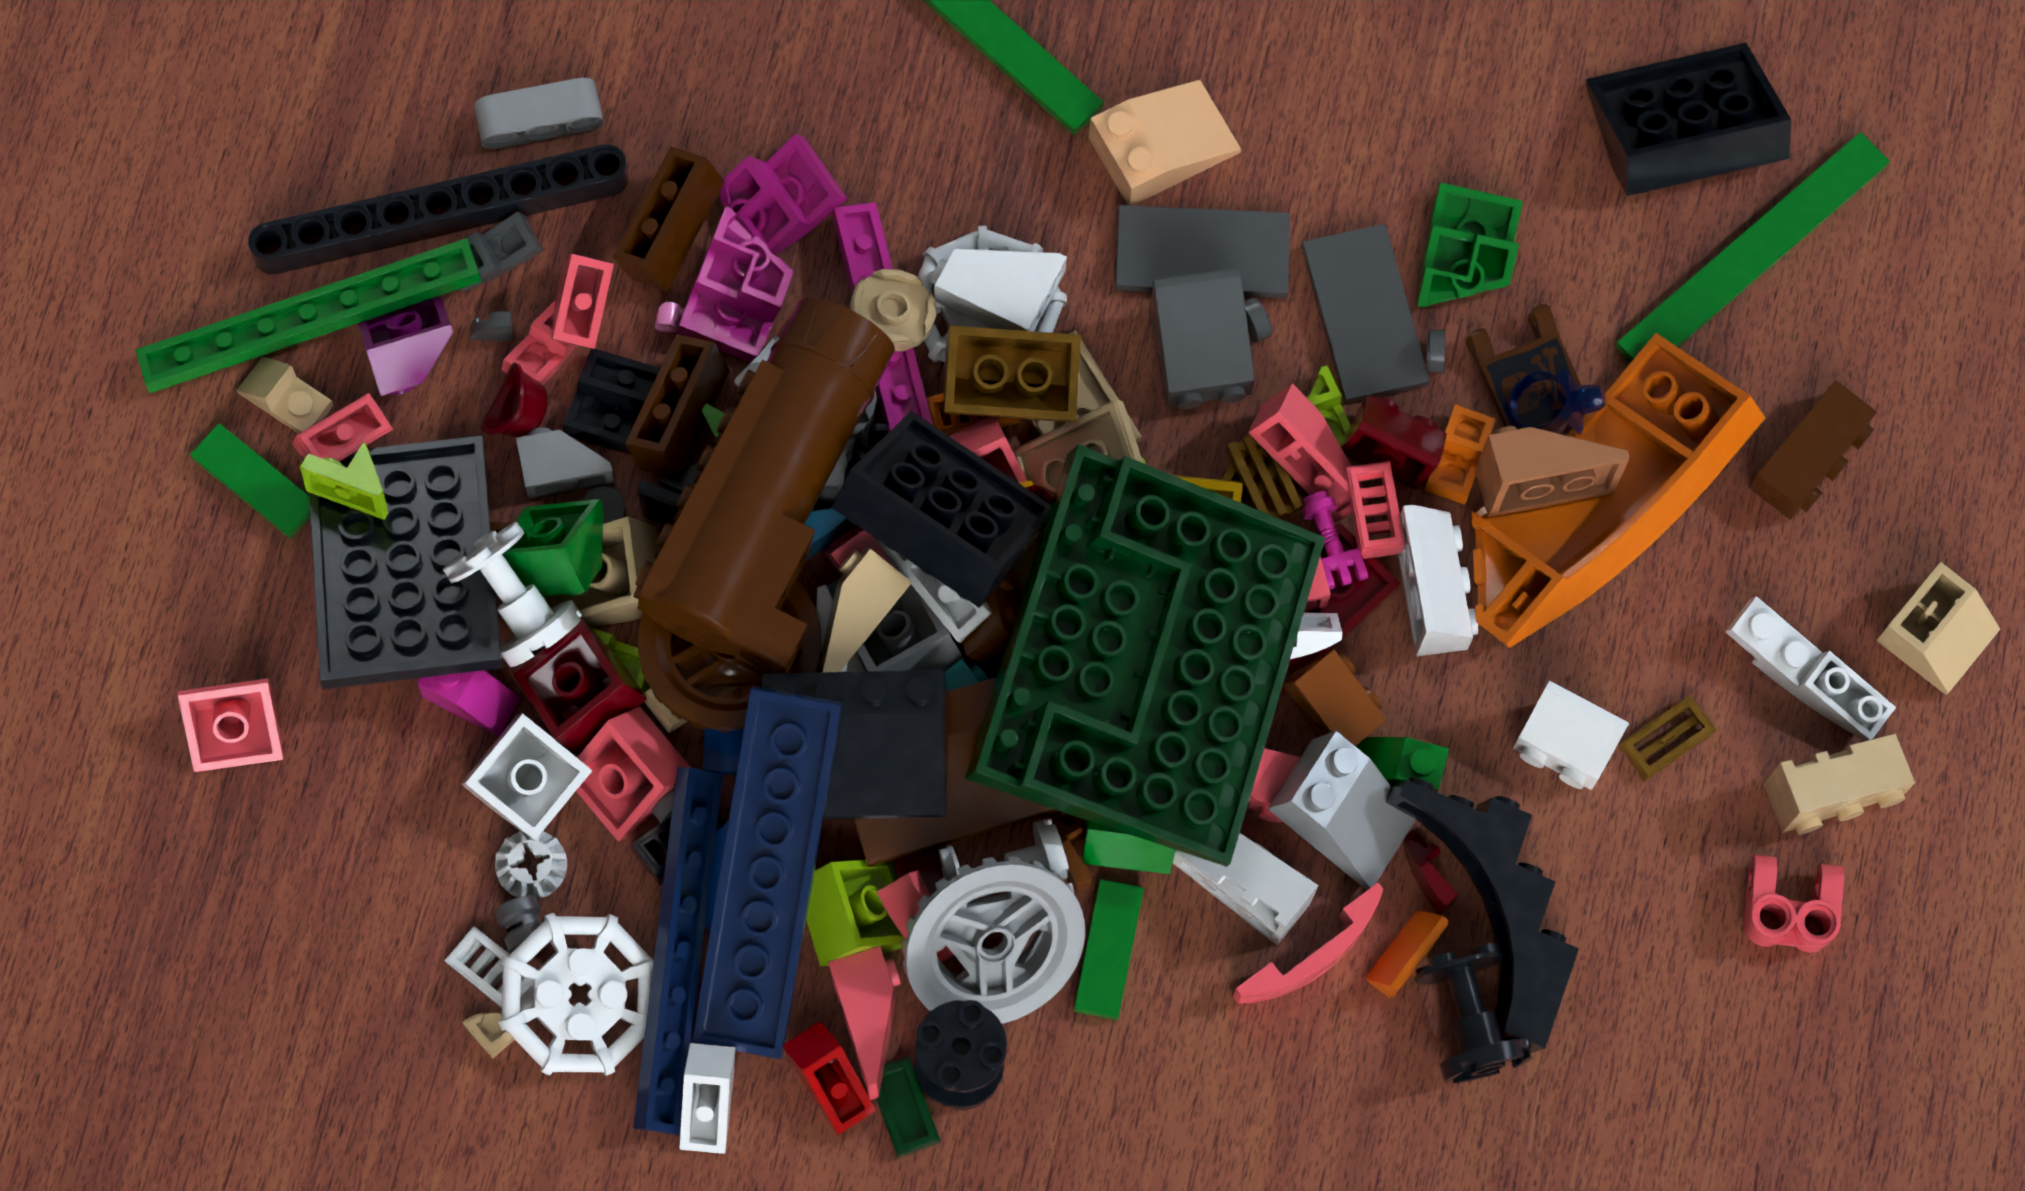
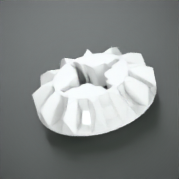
[495,830,567,899]

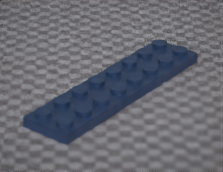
[692,686,843,1059]

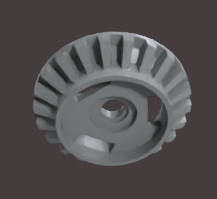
[902,856,1085,1024]

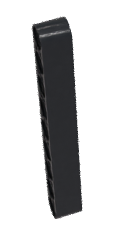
[248,144,628,274]

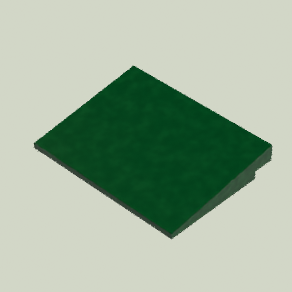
[965,444,1326,867]

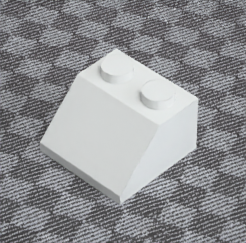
[1513,681,1629,790]
[461,714,592,840]

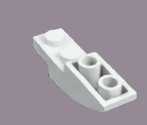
[1725,596,1896,741]

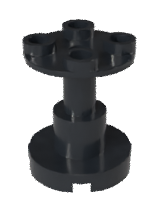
[1414,943,1532,1084]
[914,1000,1007,1110]

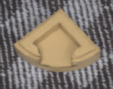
[462,1013,515,1059]

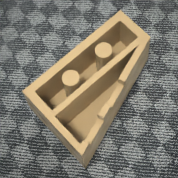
[1763,734,1915,835]

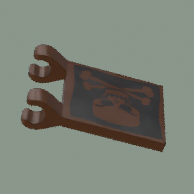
[1466,304,1591,430]

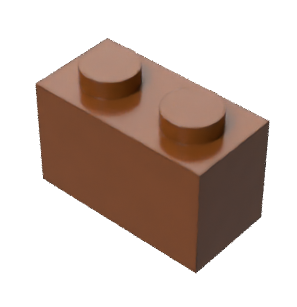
[1283,650,1387,746]

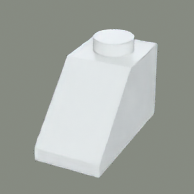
[680,1043,736,1154]

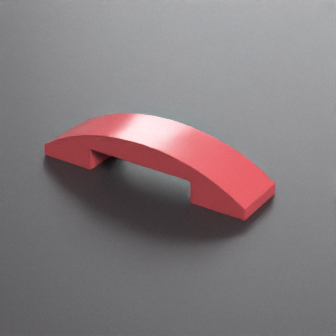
[1233,883,1384,1004]

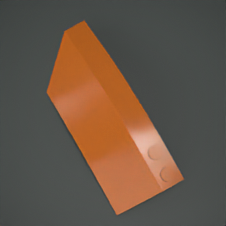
[1471,333,1766,648]

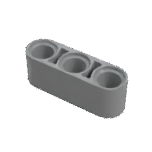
[474,78,604,149]

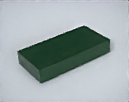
[875,1056,941,1159]

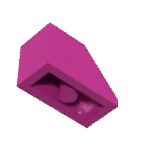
[417,670,522,737]

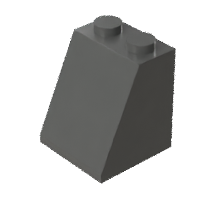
[1149,268,1255,410]

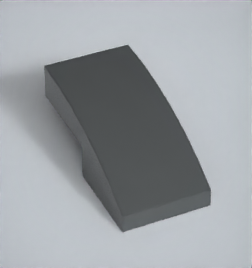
[460,211,543,292]

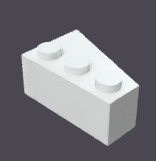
[1173,833,1319,945]

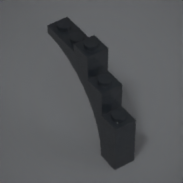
[1386,777,1579,1053]

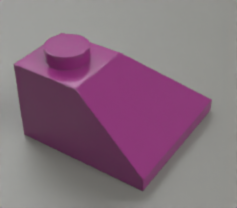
[358,296,453,396]

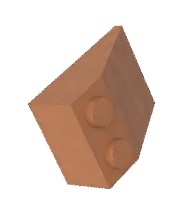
[1475,426,1630,518]

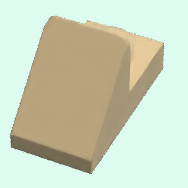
[236,357,334,434]

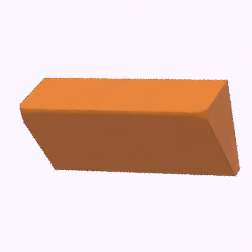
[1366,911,1449,998]

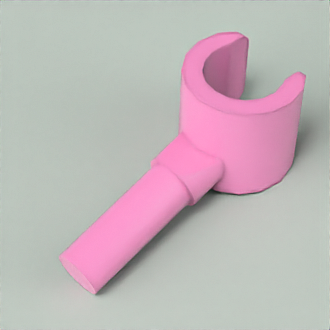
[655,302,685,333]

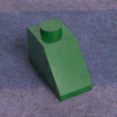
[1356,737,1449,793]

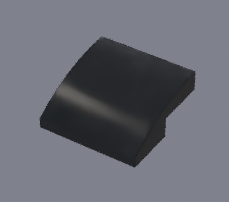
[563,348,660,455]

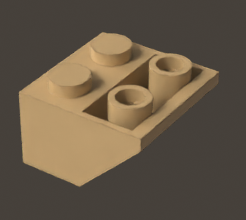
[1876,562,2000,695]

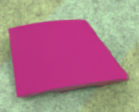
[720,134,848,255]
[675,206,794,363]

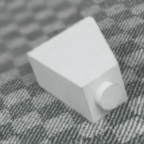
[930,249,1067,331]

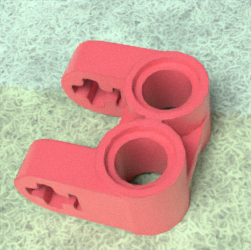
[1743,854,1844,953]

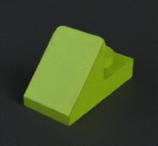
[300,442,388,520]

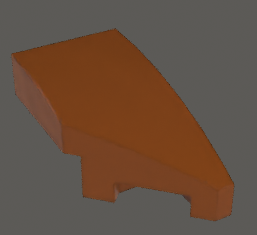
[1050,811,1093,896]

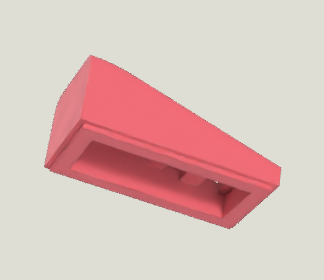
[1346,461,1405,559]

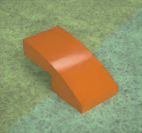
[1424,404,1496,505]

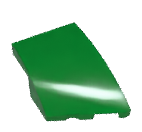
[1416,182,1523,308]

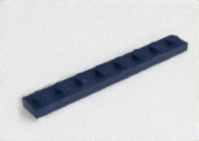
[633,767,723,1135]

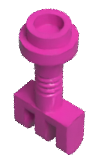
[1302,491,1368,590]

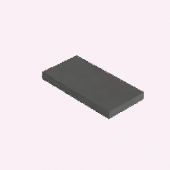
[1116,205,1290,298]
[1301,224,1430,404]

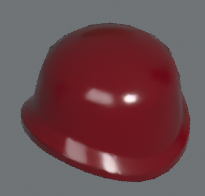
[481,362,548,438]

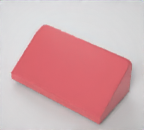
[292,393,393,462]

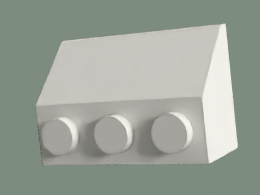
[1397,505,1478,657]

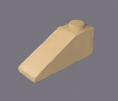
[817,547,912,672]

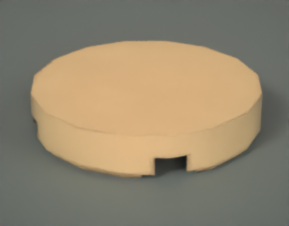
[849,269,937,351]

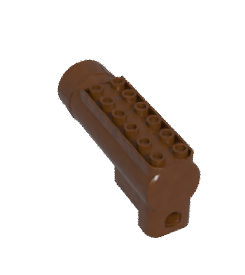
[633,298,895,673]

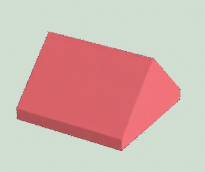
[178,678,283,772]

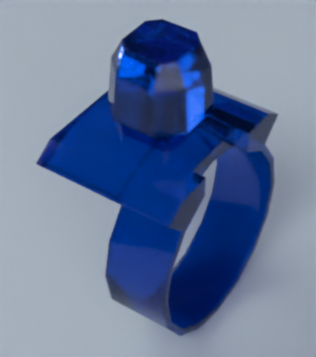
[1509,369,1606,435]

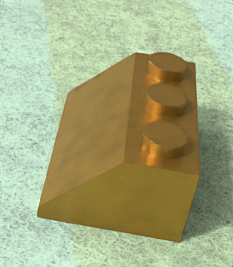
[944,325,1081,423]

